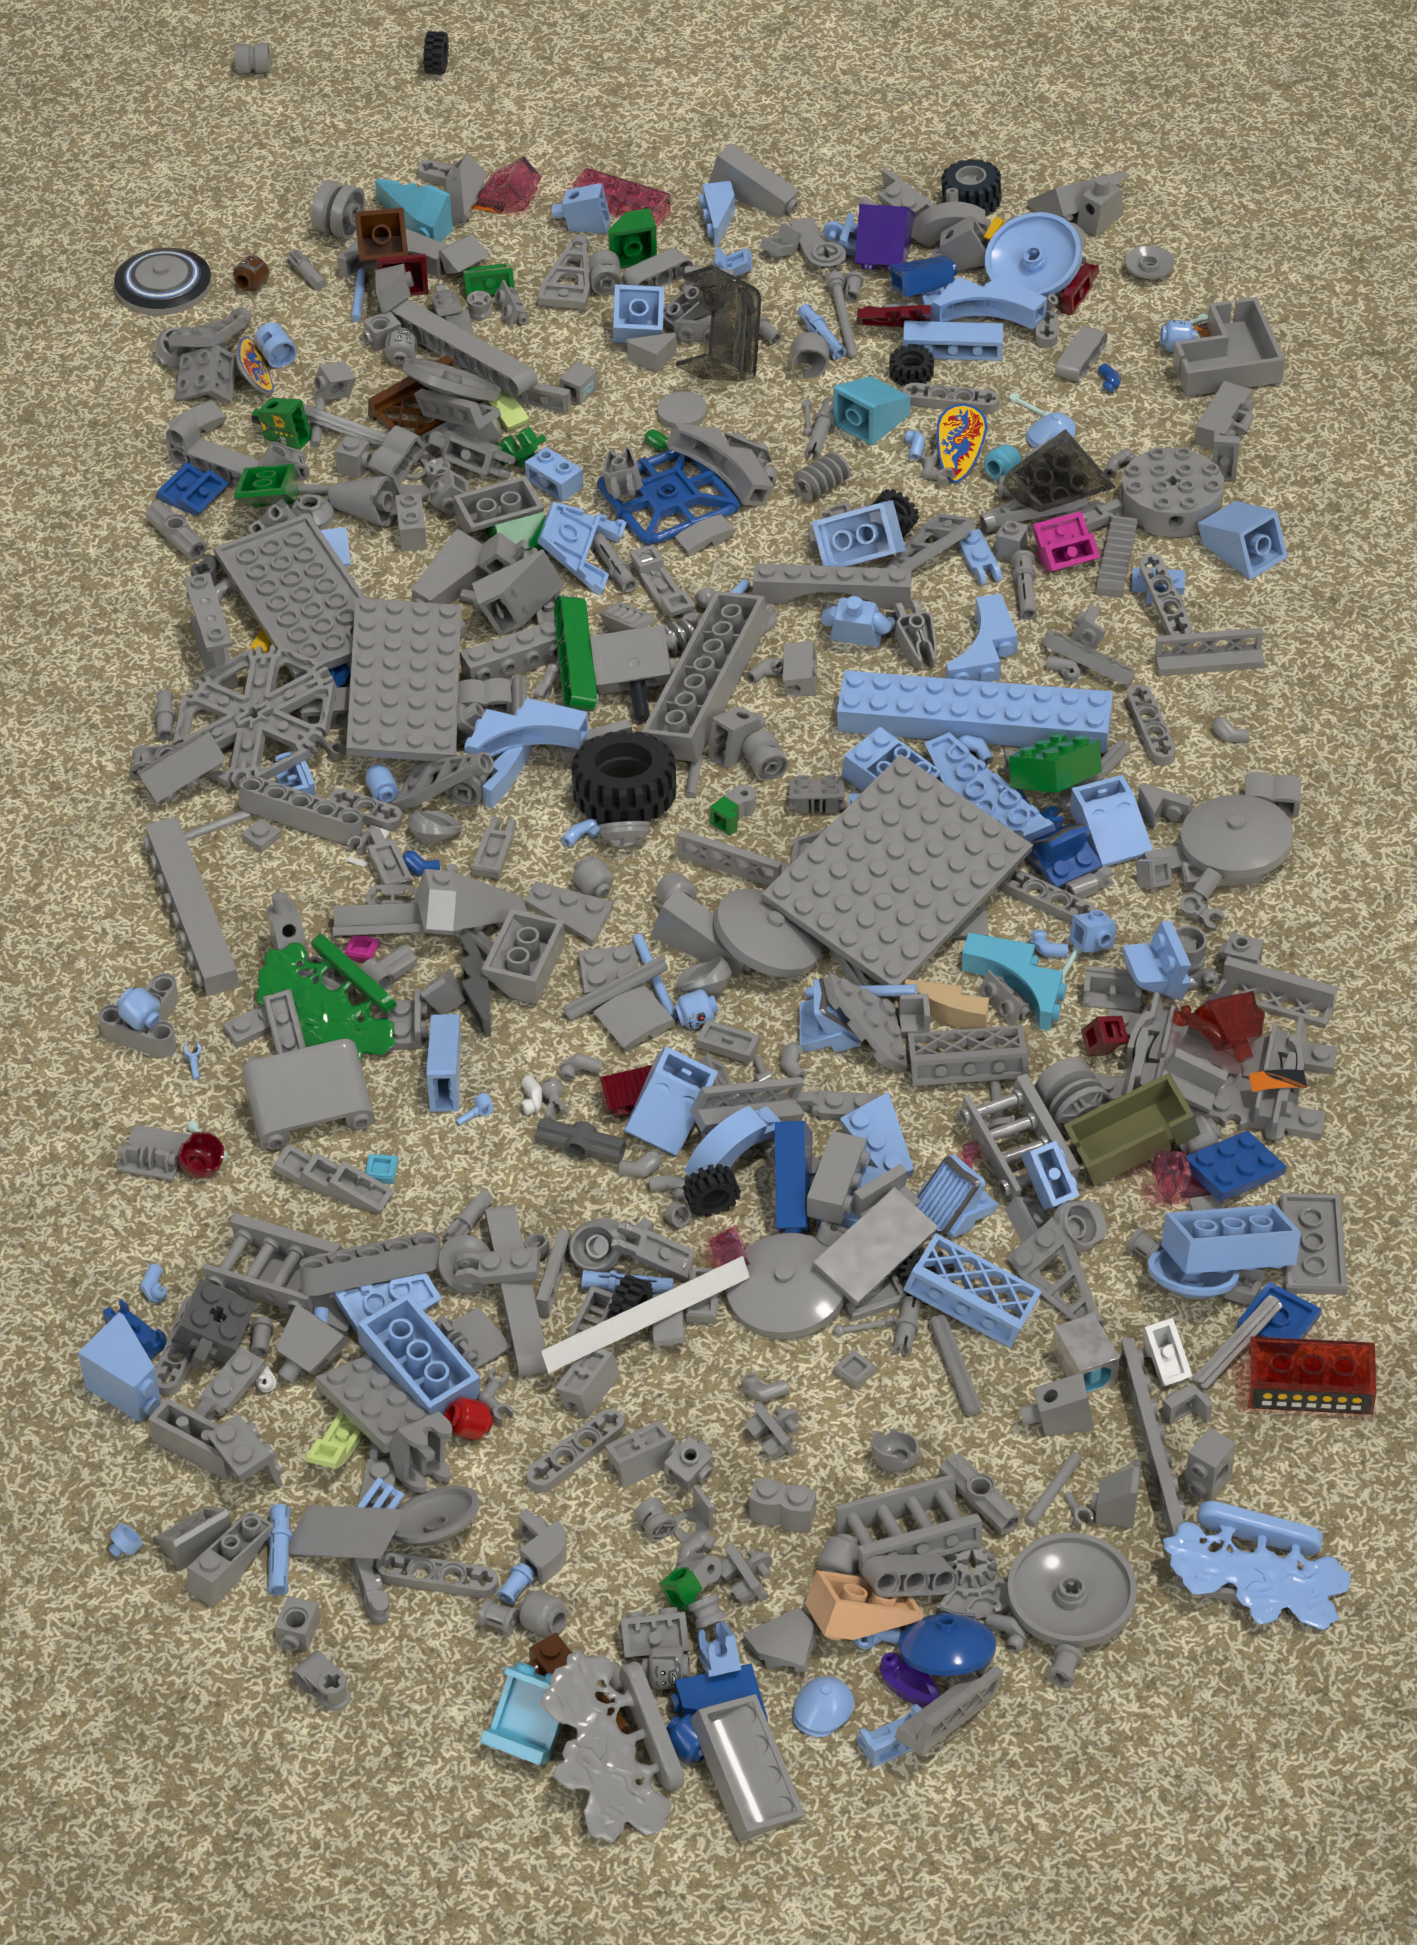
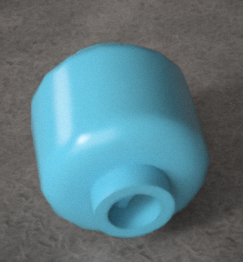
[984,444,1022,481]

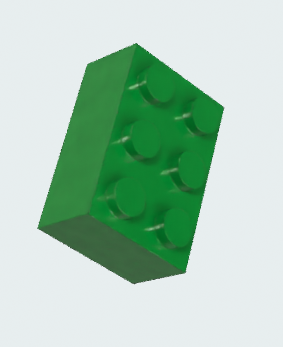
[1009,733,1102,793]

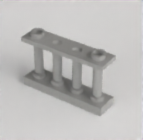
[184,573,239,689]
[959,1074,1080,1201]
[201,1213,342,1313]
[835,1474,982,1578]

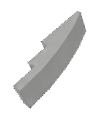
[272,1143,395,1214]

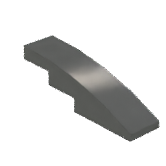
[459,933,491,1038]

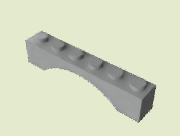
[753,564,912,609]

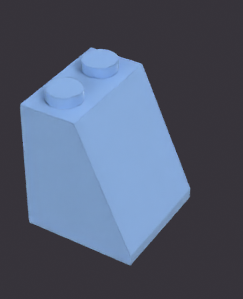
[1198,501,1288,580]
[78,1312,161,1423]

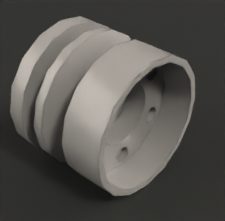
[1034,1057,1112,1135]

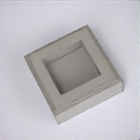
[833,1350,877,1390]

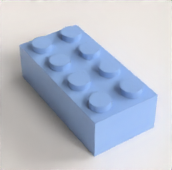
[1161,1204,1301,1275]
[358,1293,480,1416]

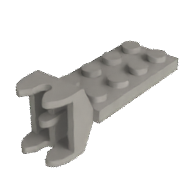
[315,1355,452,1493]

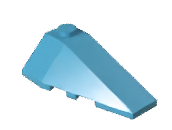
[375,179,453,242]

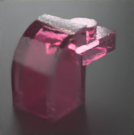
[1151,1151,1211,1205]

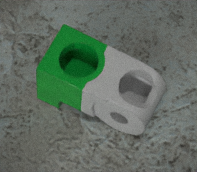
[710,785,756,836]
[659,1553,722,1612]

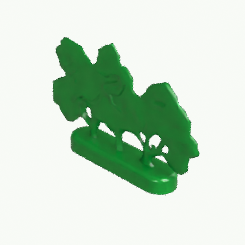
[257,933,397,1063]

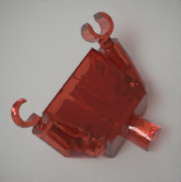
[1172,991,1265,1063]

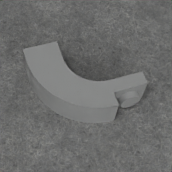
[911,202,991,248]

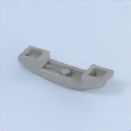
[629,544,696,617]

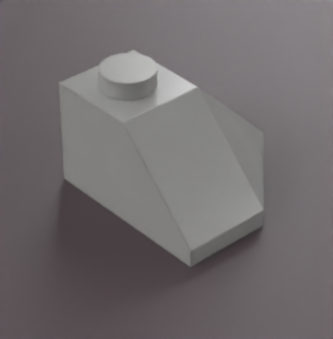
[1090,1459,1142,1529]

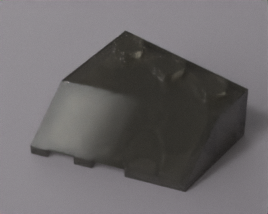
[1002,429,1115,512]

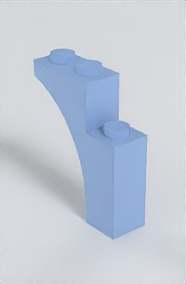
[931,275,1047,329]
[946,593,1018,682]
[464,698,589,757]

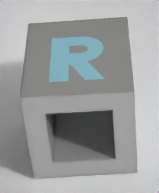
[560,362,598,405]

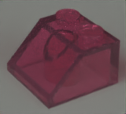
[476,156,542,214]

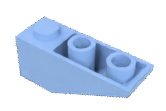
[699,181,735,246]

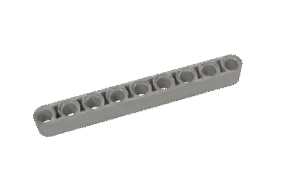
[377,298,538,397]

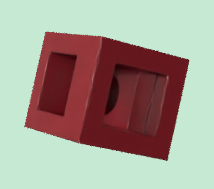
[1081,1016,1129,1057]

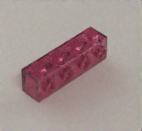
[573,167,671,227]

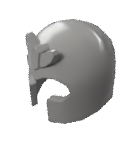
[790,332,830,378]

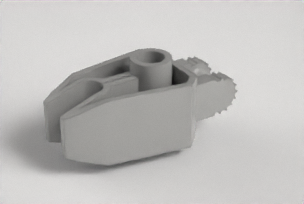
[602,446,643,499]
[894,599,937,670]

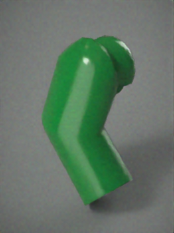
[645,429,669,451]

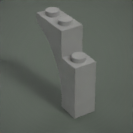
[338,229,449,278]
[666,423,774,506]

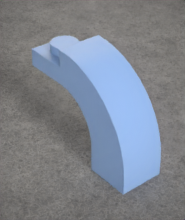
[684,1106,781,1178]

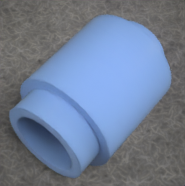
[365,764,399,803]

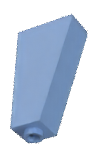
[427,1014,461,1112]

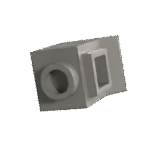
[993,520,1028,562]

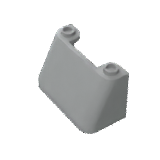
[242,1039,375,1151]

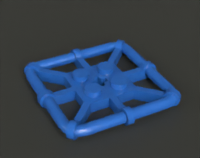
[597,450,740,546]

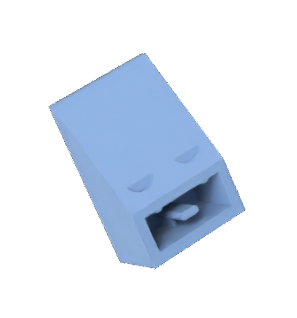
[841,727,942,791]
[1070,775,1153,867]
[624,1046,718,1156]

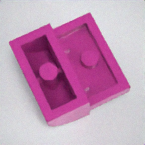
[1031,511,1100,572]

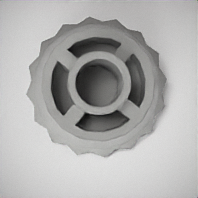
[153,327,195,369]

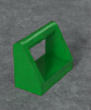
[462,263,515,297]

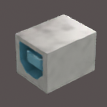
[1053,1313,1120,1395]

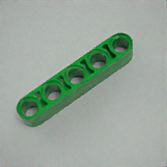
[554,596,597,712]

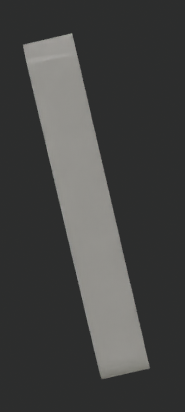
[485,1204,548,1377]

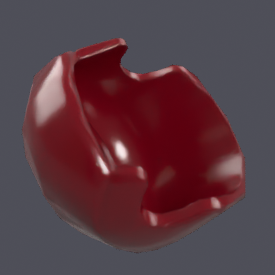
[177,1132,224,1179]

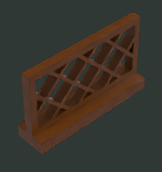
[368,355,482,437]

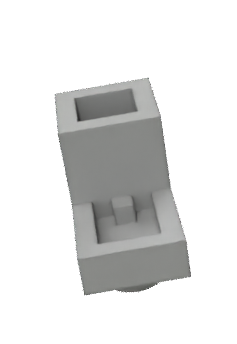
[517,1508,567,1585]

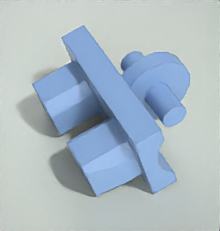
[823,212,858,257]

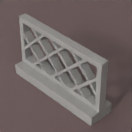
[908,1025,1029,1086]

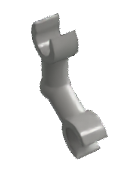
[921,449,956,486]
[534,659,560,699]
[478,1367,513,1426]

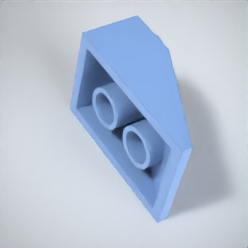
[812,500,906,567]

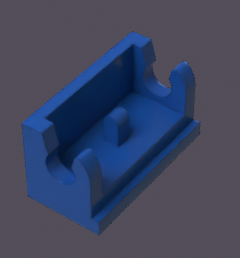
[103,1299,167,1360]

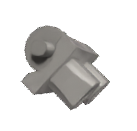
[248,499,297,534]
[456,702,485,744]
[744,1401,800,1461]
[721,1542,773,1605]

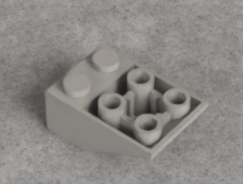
[472,549,564,636]

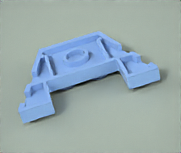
[537,502,627,594]

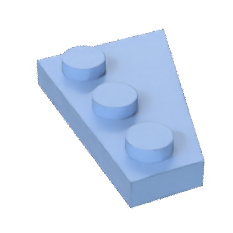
[839,1092,914,1178]

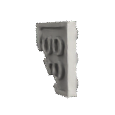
[823,973,909,1073]

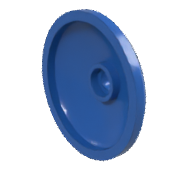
[898,1613,996,1676]

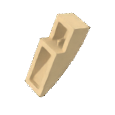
[905,979,989,1029]

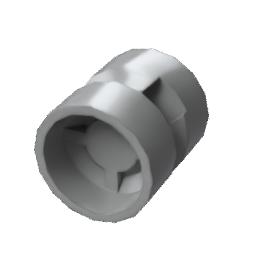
[235,43,271,74]
[588,250,623,296]
[742,730,788,782]
[1175,926,1207,976]

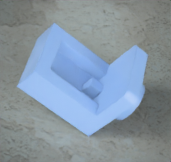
[713,247,752,277]

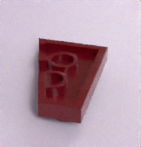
[857,305,932,328]

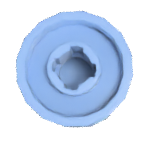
[254,323,297,368]

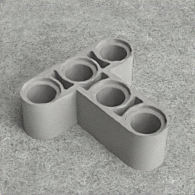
[98,973,179,1058]

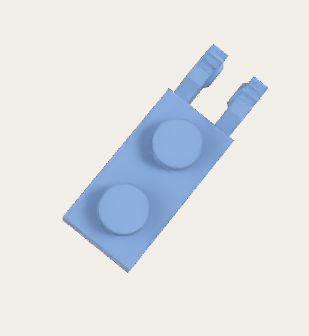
[956,529,1002,585]

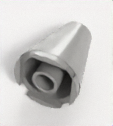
[328,475,401,527]

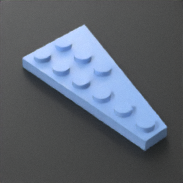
[925,732,1056,842]

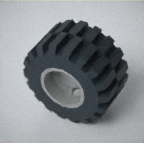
[941,159,1002,216]

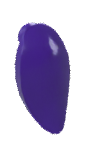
[880,1652,940,1708]

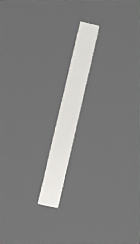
[541,1256,750,1373]

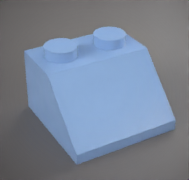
[612,284,664,343]

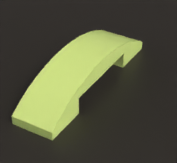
[306,1410,363,1469]

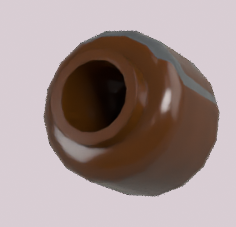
[233,255,269,292]

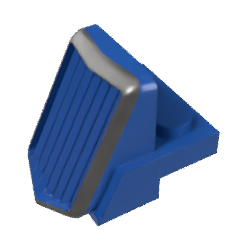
[1026,823,1103,889]

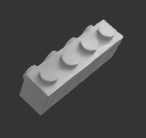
[460,620,559,681]

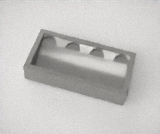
[690,1694,805,1842]

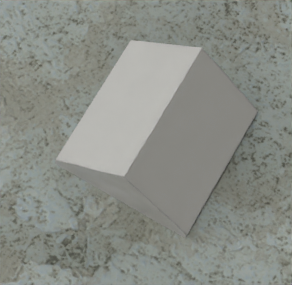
[154,1505,231,1571]

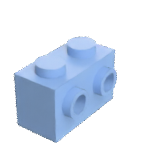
[525,447,584,503]
[1021,1141,1080,1210]

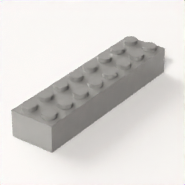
[641,591,770,762]

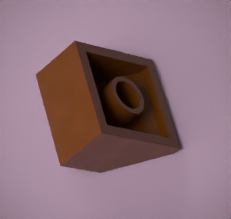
[355,208,408,264]

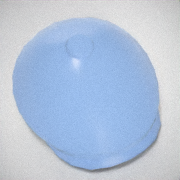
[1026,412,1076,448]
[792,1676,854,1737]

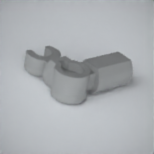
[1180,867,1225,932]

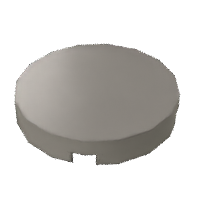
[657,391,707,428]

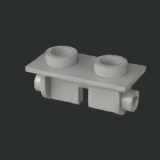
[495,280,529,329]
[724,431,773,467]
[978,970,1032,1026]

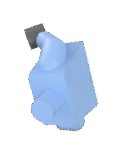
[820,596,898,647]

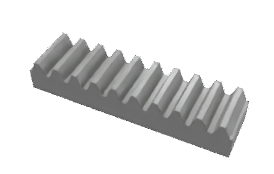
[1096,515,1138,598]

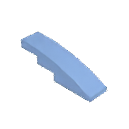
[482,745,532,809]

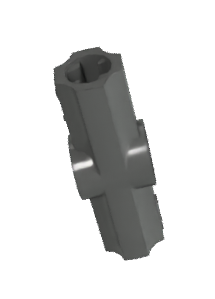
[535,1118,627,1164]

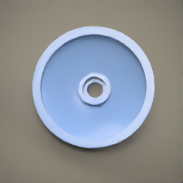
[1147,1248,1239,1299]

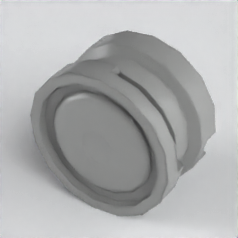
[445,768,487,807]

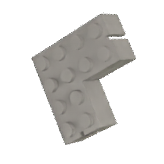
[1173,297,1285,397]

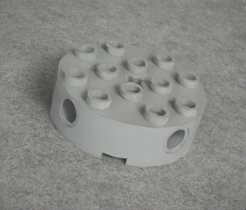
[1120,447,1225,538]

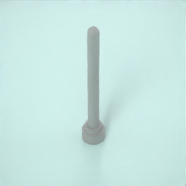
[825,271,857,359]

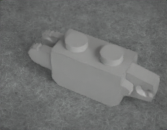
[428,430,516,479]

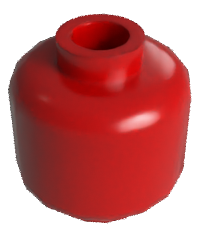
[445,1397,493,1441]

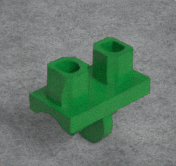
[498,426,547,469]

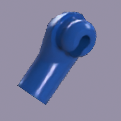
[1098,363,1121,393]
[402,851,440,876]

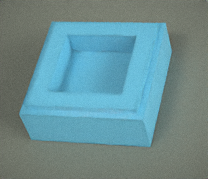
[365,1154,399,1184]

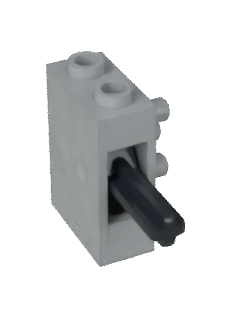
[590,624,676,722]

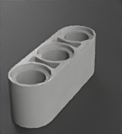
[622,248,693,287]
[1056,326,1108,383]
[862,1554,958,1597]

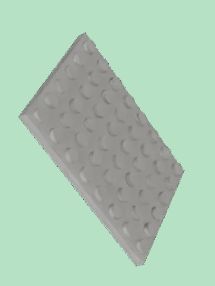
[761,754,1033,985]

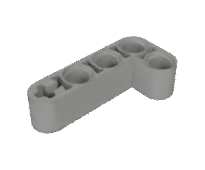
[166,415,259,487]

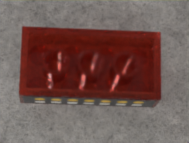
[1247,1336,1377,1415]

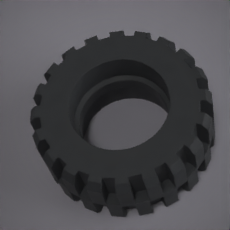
[572,730,677,824]

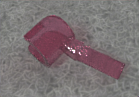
[962,1141,980,1169]

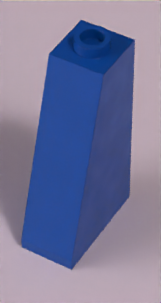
[775,1121,813,1234]

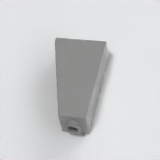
[709,143,799,218]
[412,529,490,604]
[650,888,753,978]

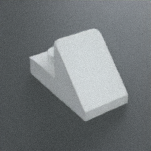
[1143,1318,1192,1386]

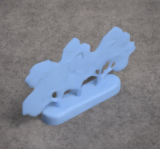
[1163,1501,1351,1629]

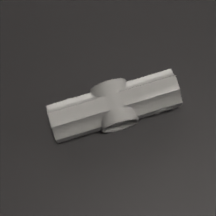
[146,501,207,561]
[939,1453,1022,1535]

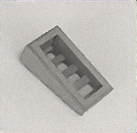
[600,602,655,632]
[566,1285,614,1338]

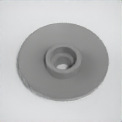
[1125,246,1174,279]
[437,1235,491,1294]

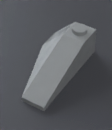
[1027,171,1128,221]
[416,869,527,935]

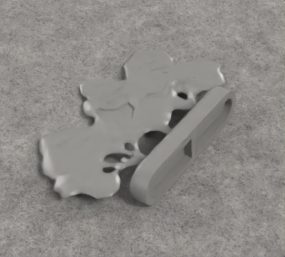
[541,1649,684,1843]

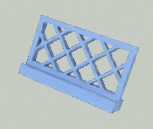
[903,1233,1041,1348]

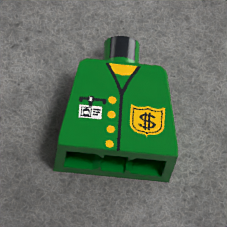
[251,398,312,450]

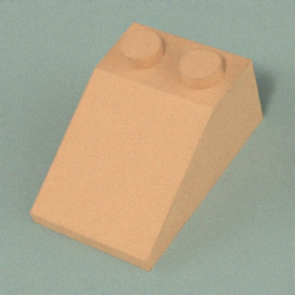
[805,1570,924,1641]

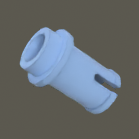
[497,1563,534,1605]

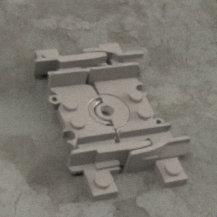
[1094,992,1338,1141]

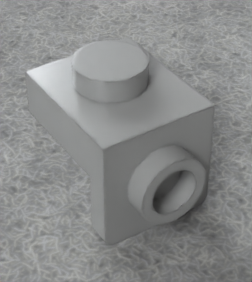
[760,223,802,258]
[1071,604,1106,649]
[1162,1383,1212,1426]

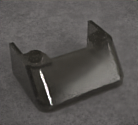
[676,265,761,381]

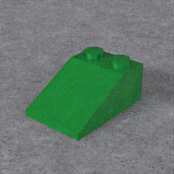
[234,463,299,507]

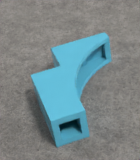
[962,933,1067,1031]

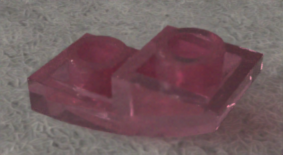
[709,1225,750,1267]

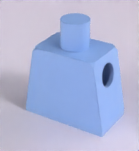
[552,183,611,234]

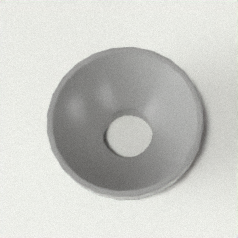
[289,494,335,530]
[599,821,650,848]

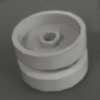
[311,179,366,239]

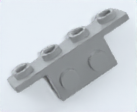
[878,168,934,218]

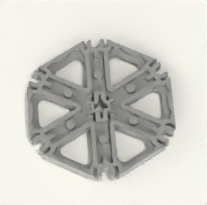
[173,645,337,788]

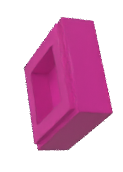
[344,935,380,963]

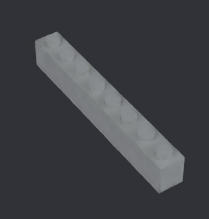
[143,816,239,996]

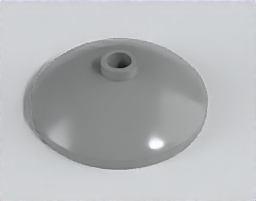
[392,1486,480,1545]

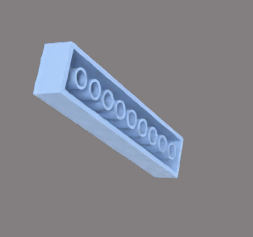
[837,670,1113,754]

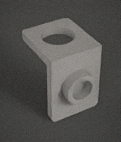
[673,1484,715,1543]

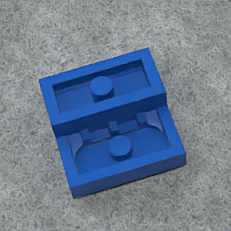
[156,462,229,516]

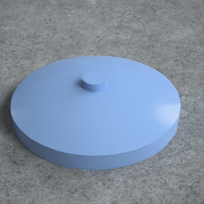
[985,212,1082,297]

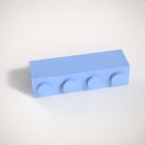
[903,321,1003,361]

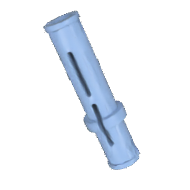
[797,304,847,360]
[582,1270,674,1295]
[267,1504,292,1595]

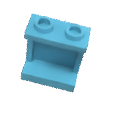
[480,1662,562,1765]

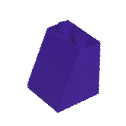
[855,204,915,271]

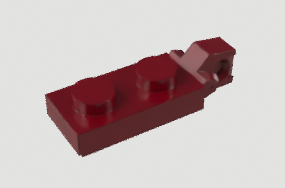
[1060,262,1099,316]

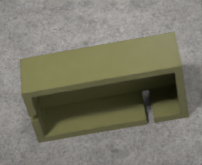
[1064,1072,1201,1187]

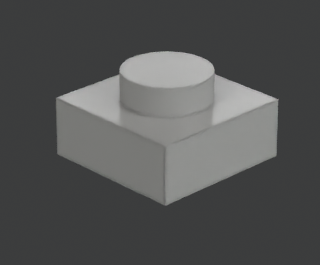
[241,819,281,853]

